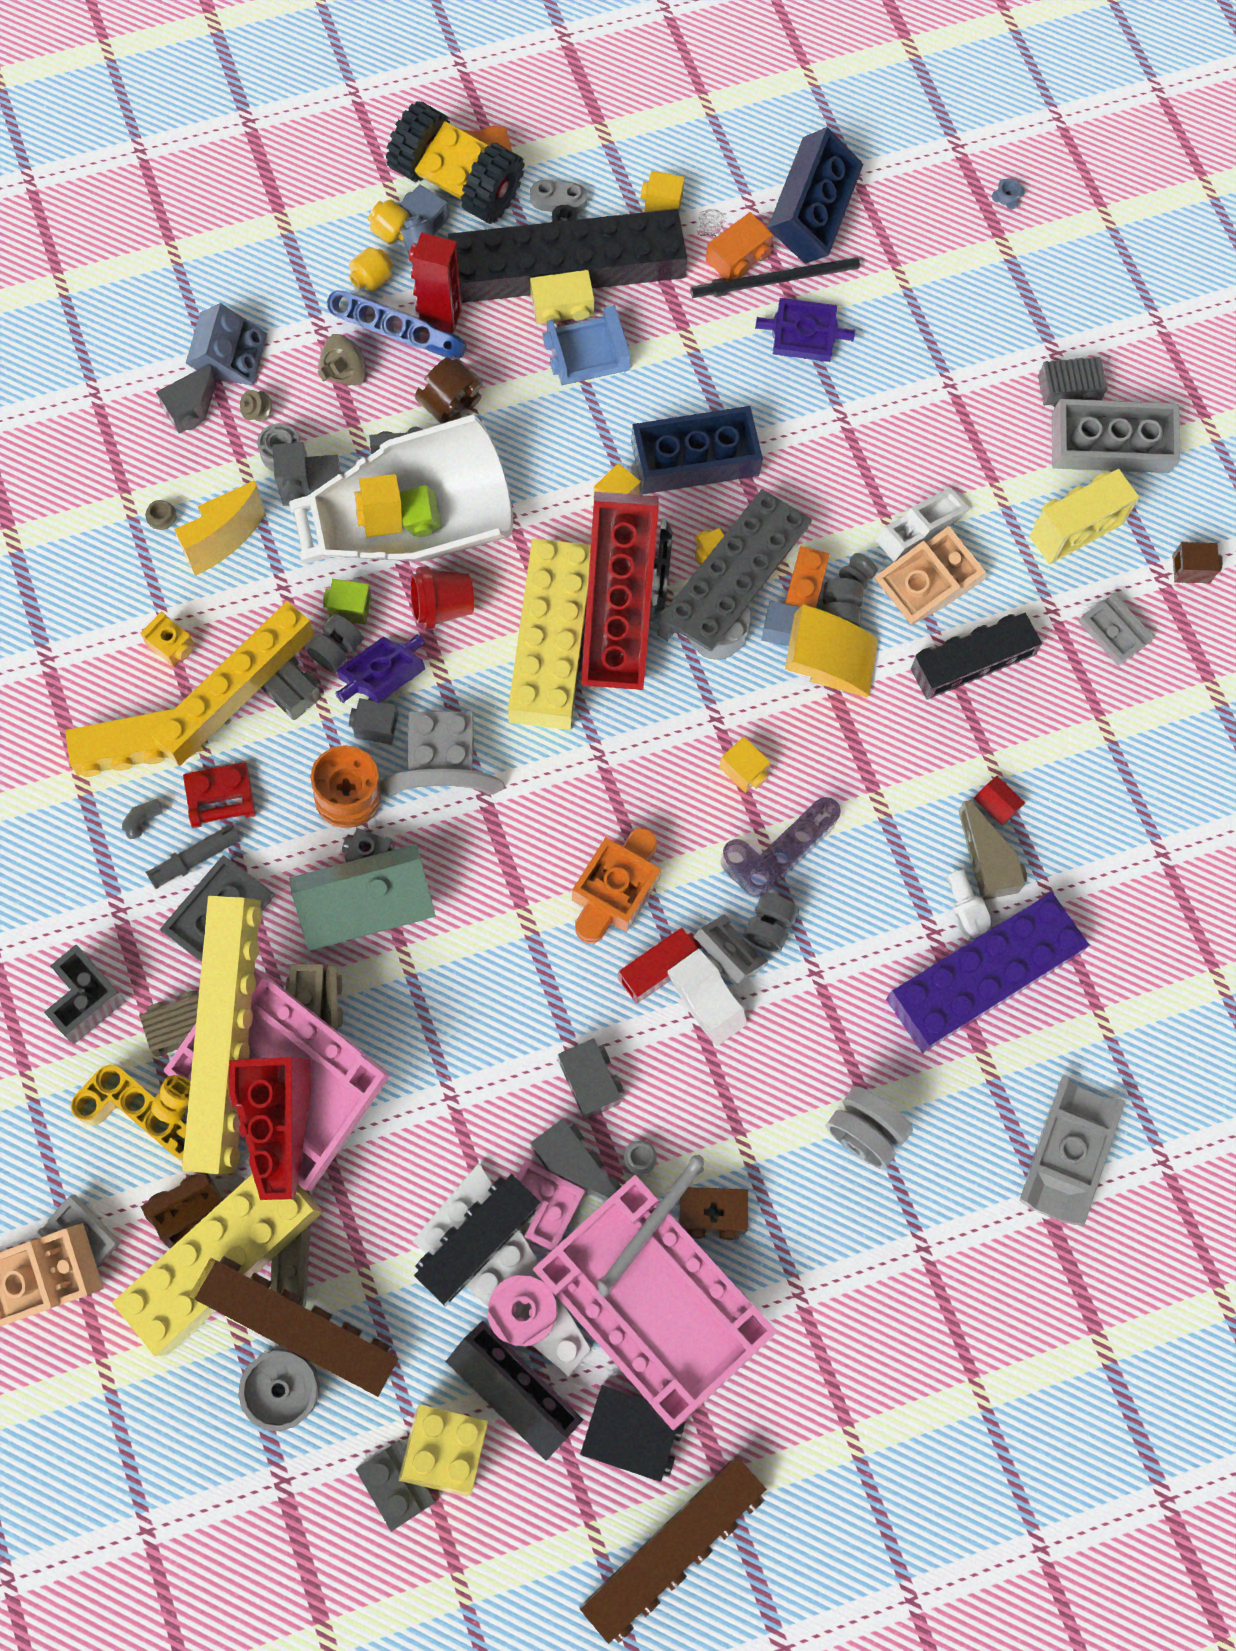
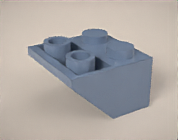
[185,303,268,385]

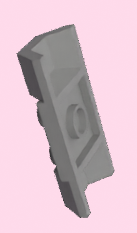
[1019,1076,1126,1227]

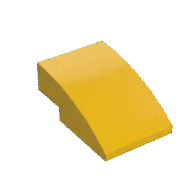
[174,481,266,576]
[785,604,878,698]

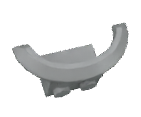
[379,711,505,795]

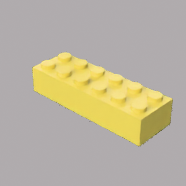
[508,538,591,730]
[112,1174,323,1357]

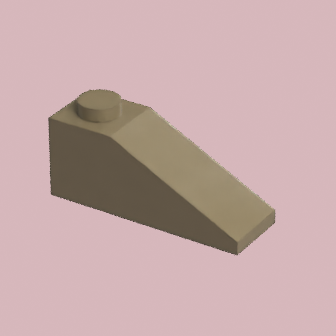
[958,800,1027,900]

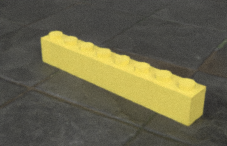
[182,896,262,1174]

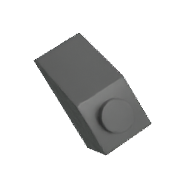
[156,364,216,434]

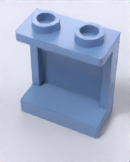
[542,305,630,386]

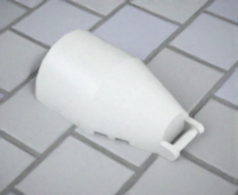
[289,414,513,563]

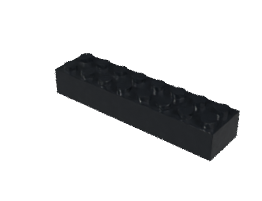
[448,209,687,303]

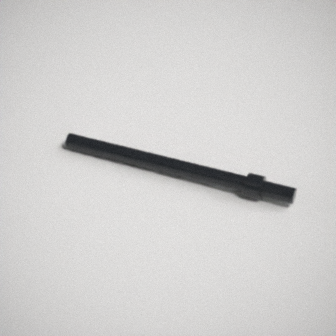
[690,257,860,298]

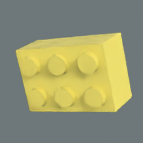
[1029,469,1140,565]

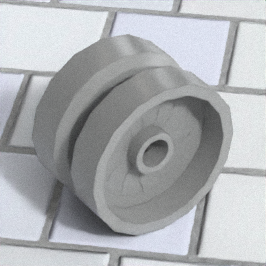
[825,1086,913,1170]
[238,1349,320,1432]

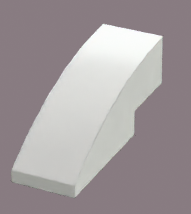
[875,487,970,562]

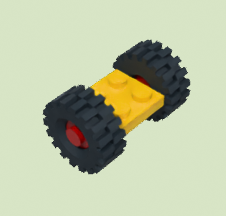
[386,101,525,224]

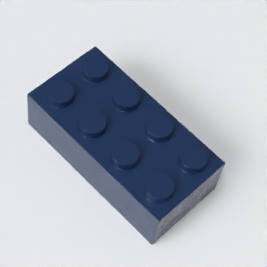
[767,127,864,264]
[631,406,763,495]

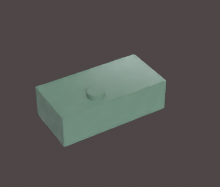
[289,844,436,951]

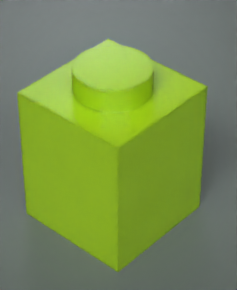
[400,485,442,537]
[323,578,372,625]

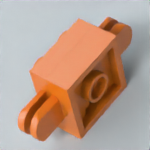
[572,828,661,944]

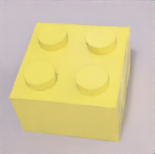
[398,1404,488,1497]

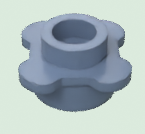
[991,178,1025,209]

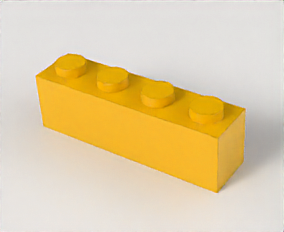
[65,709,203,777]

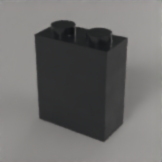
[580,1385,686,1482]

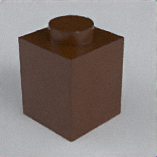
[1172,542,1223,584]

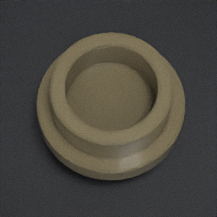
[145,500,177,530]

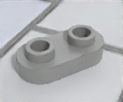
[530,180,587,213]

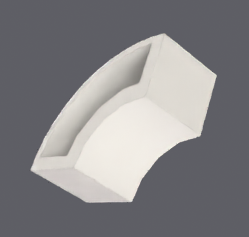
[667,949,747,1047]

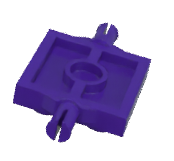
[755,298,855,362]
[335,634,426,703]

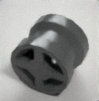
[839,553,878,589]

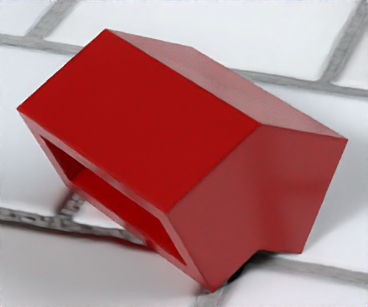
[973,776,1025,826]

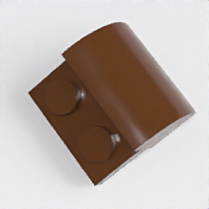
[140,1173,223,1249]

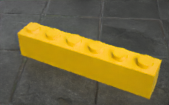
[150,601,314,767]

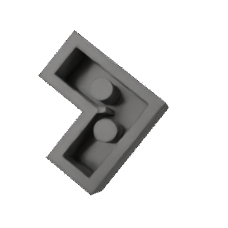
[273,442,341,506]
[44,944,126,1044]

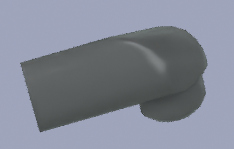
[122,798,163,839]

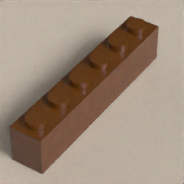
[189,1256,399,1397]
[579,1456,767,1644]

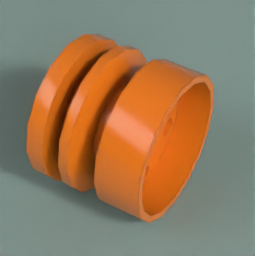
[310,745,381,828]

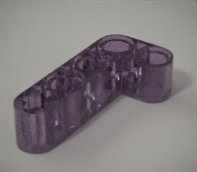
[720,797,841,898]

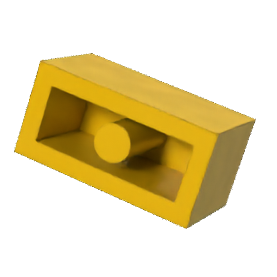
[354,474,402,538]

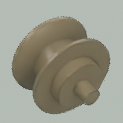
[240,390,272,422]

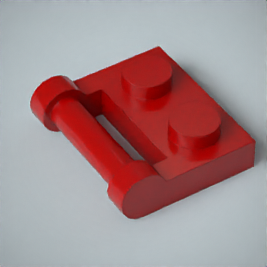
[183,762,256,829]

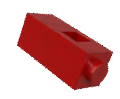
[617,927,701,1004]

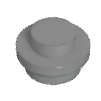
[623,1140,657,1175]

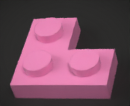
[516,1160,586,1251]

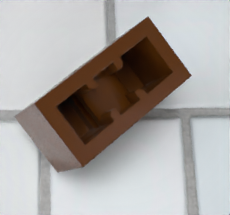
[678,1187,748,1240]

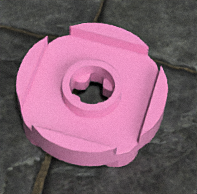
[488,1275,557,1346]

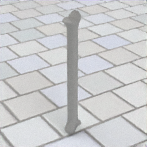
[597,1155,704,1297]

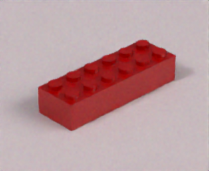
[581,491,659,690]

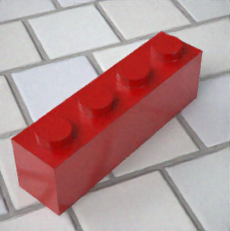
[409,232,462,334]

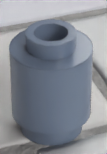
[400,215,433,253]

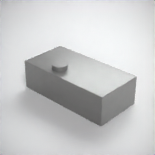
[1052,399,1180,473]

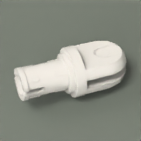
[945,869,992,939]

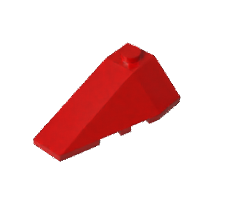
[229,1057,311,1200]

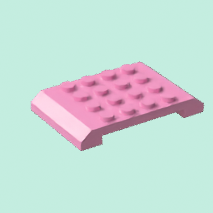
[163,968,390,1191]
[533,1175,777,1431]

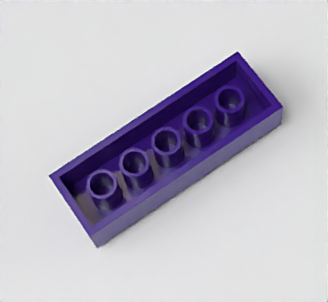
[886,892,1090,1054]

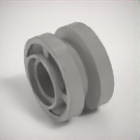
[257,423,300,471]

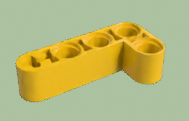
[70,1064,186,1162]

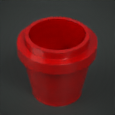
[410,566,474,629]

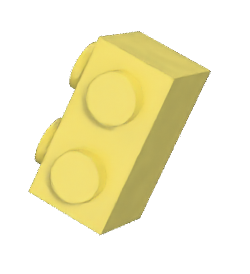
[530,270,594,325]

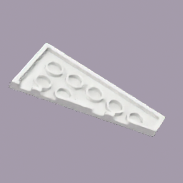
[412,1163,591,1377]

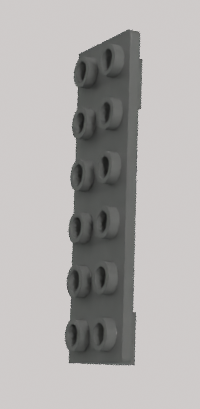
[657,489,812,651]

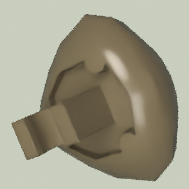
[317,334,366,386]

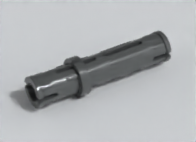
[145,823,241,889]

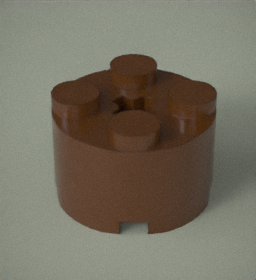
[415,355,483,424]

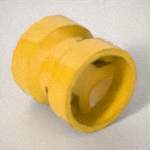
[151,1075,191,1123]

